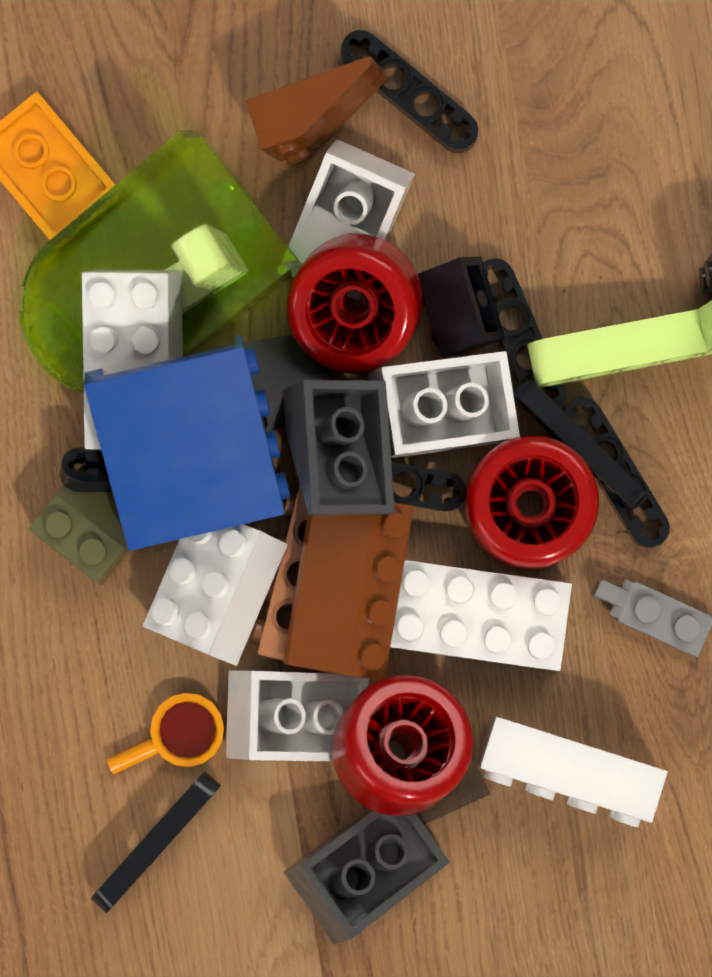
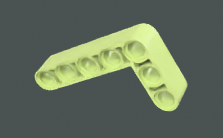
[165,224,249,314]
[527,300,712,387]

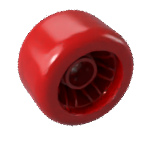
[286,234,423,374]
[465,435,599,570]
[332,675,473,816]

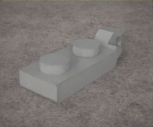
[592,579,712,658]

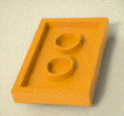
[0,91,120,246]

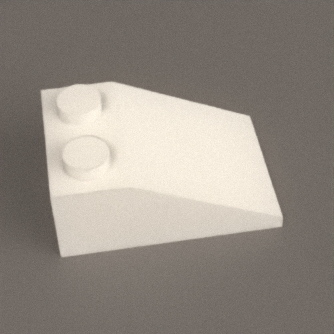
[281,139,415,301]
[226,670,369,761]

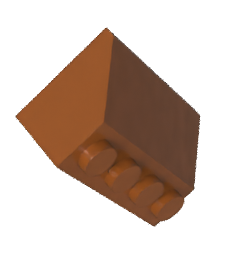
[283,503,414,680]

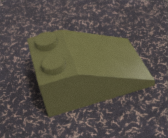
[29,463,129,585]

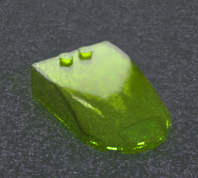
[20,130,302,393]

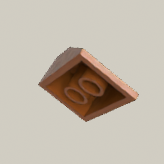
[246,56,388,165]

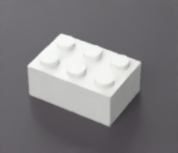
[367,351,520,458]
[142,524,288,666]

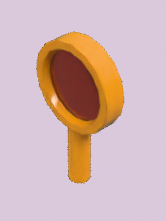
[106,693,225,775]

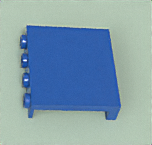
[84,335,291,551]

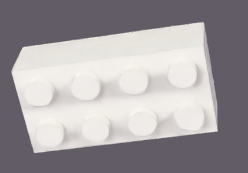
[82,269,183,450]
[390,560,572,671]
[477,716,668,828]

